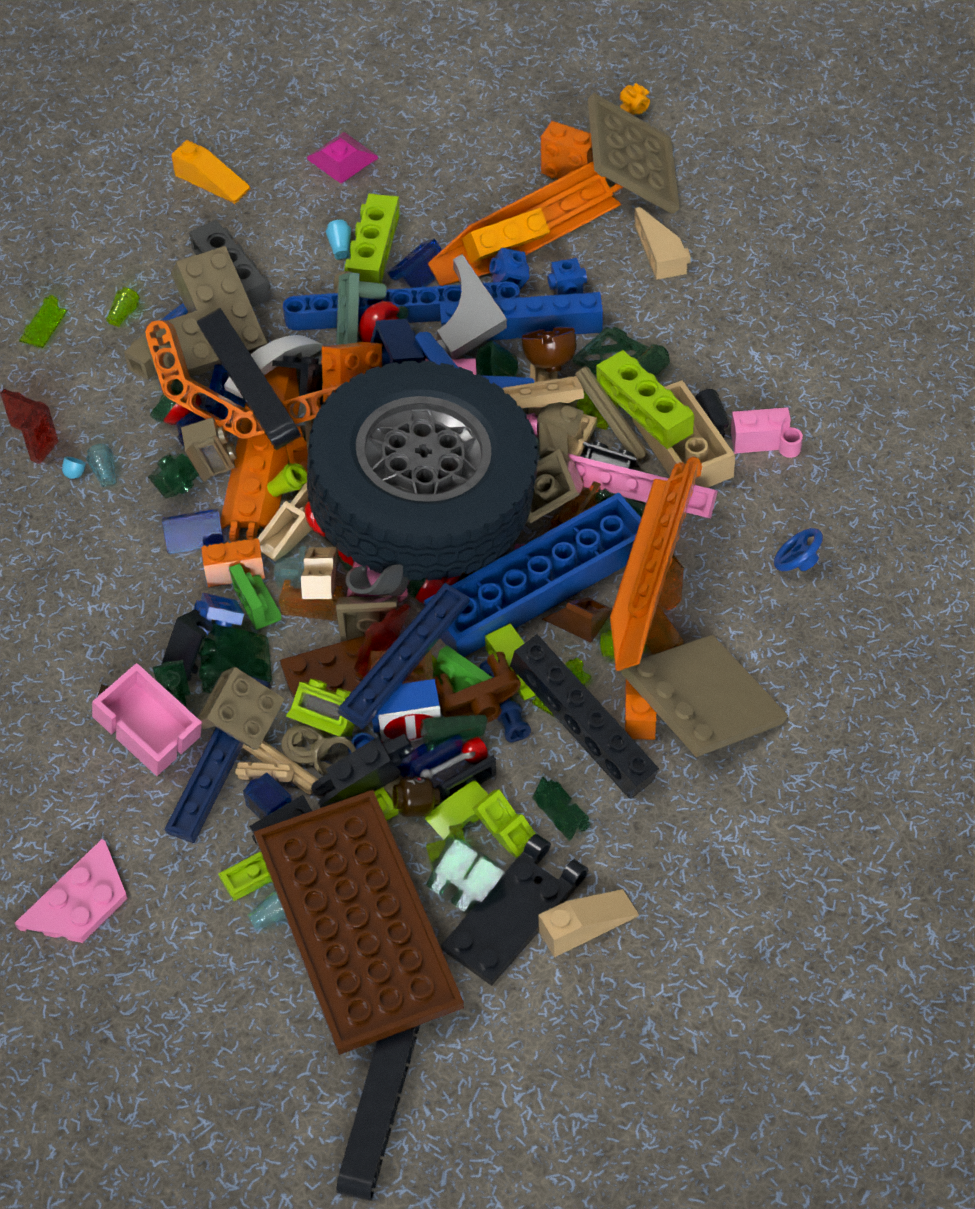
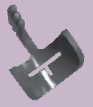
[346,564,408,596]

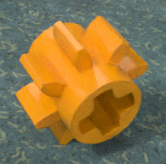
[620,83,650,115]

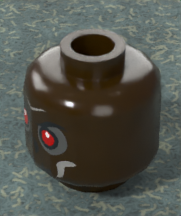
[392,776,440,817]

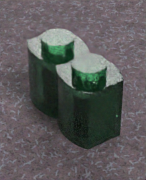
[476,340,518,377]

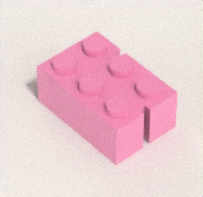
[92,663,202,776]

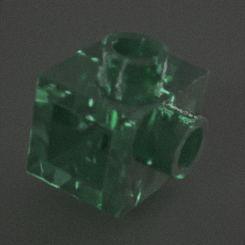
[148,453,199,498]

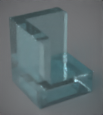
[274,546,307,588]

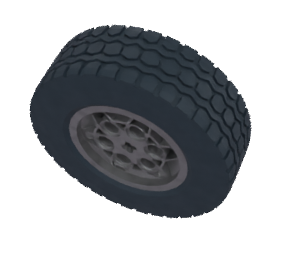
[307,361,538,581]

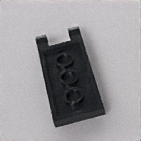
[441,834,588,986]

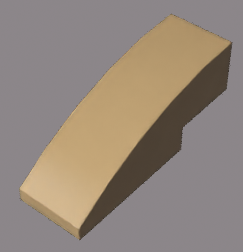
[258,483,312,562]
[301,547,338,599]

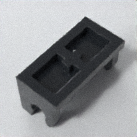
[161,609,213,683]

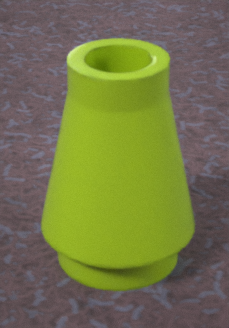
[267,463,307,497]

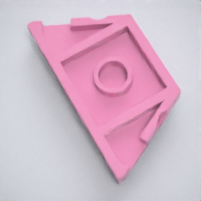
[15,839,128,943]

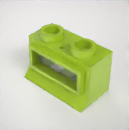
[286,678,355,737]

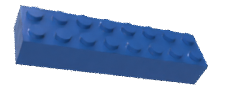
[424,493,641,657]

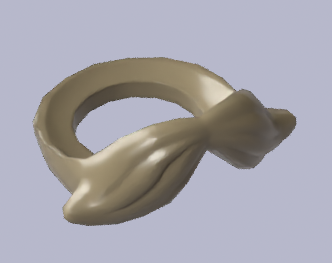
[312,734,356,776]

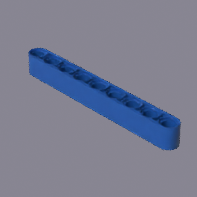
[282,281,520,331]

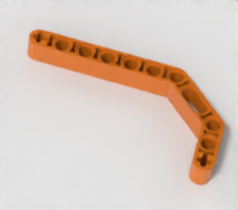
[146,320,349,438]

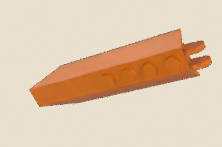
[427,161,624,286]
[219,367,300,542]
[610,456,703,671]

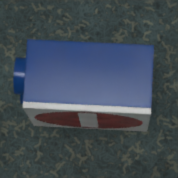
[372,679,442,741]

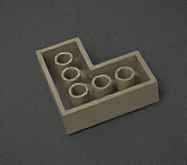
[142,246,267,383]

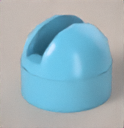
[62,457,86,479]

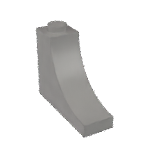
[437,254,507,359]

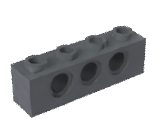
[189,220,270,307]

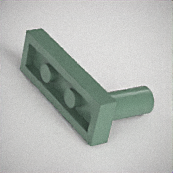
[336,272,386,345]

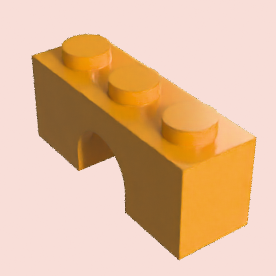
[462,207,550,263]

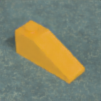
[171,140,250,204]

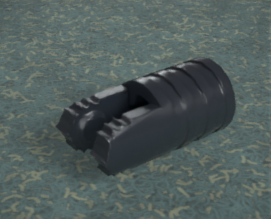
[695,389,729,438]

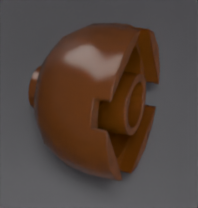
[522,327,577,373]

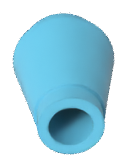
[326,220,351,260]

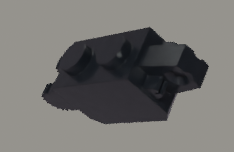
[311,734,415,808]

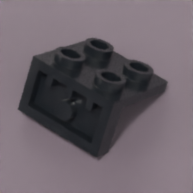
[272,356,323,398]

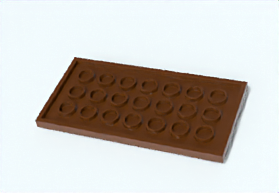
[254,790,464,1055]

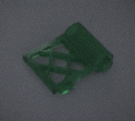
[573,327,670,377]

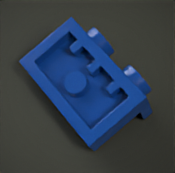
[193,593,244,635]

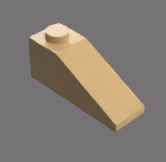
[635,207,691,280]
[539,889,639,958]

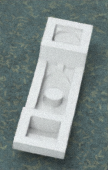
[224,335,322,399]

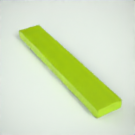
[218,787,399,901]

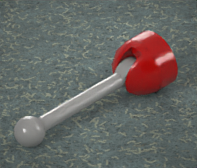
[420,737,488,779]

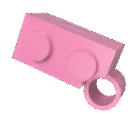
[731,407,803,458]

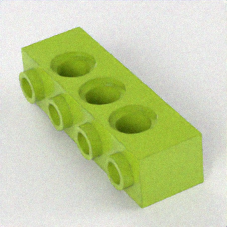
[345,193,400,283]
[596,350,694,449]

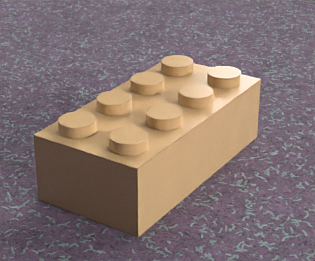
[633,380,735,488]

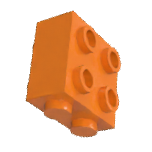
[541,121,593,179]
[321,342,382,402]

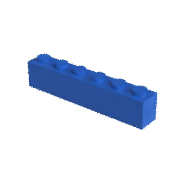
[440,292,603,341]

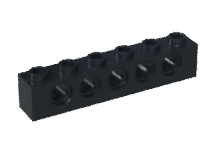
[510,634,659,800]

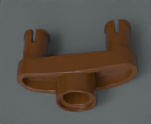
[433,651,521,724]

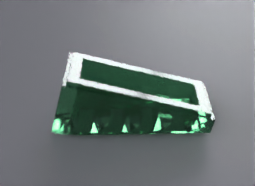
[420,715,488,752]

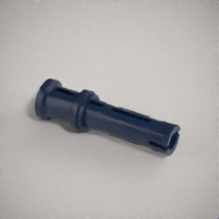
[479,660,531,743]

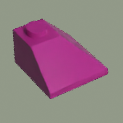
[307,132,378,184]

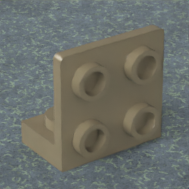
[198,667,284,750]

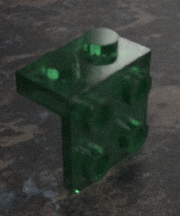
[198,624,272,693]

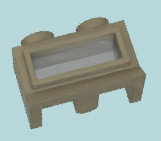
[181,417,237,483]

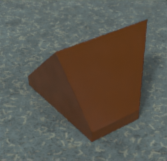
[542,597,612,643]

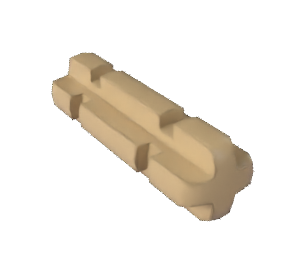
[235,761,294,782]

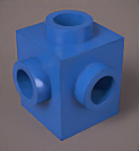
[489,248,530,289]
[547,258,587,295]

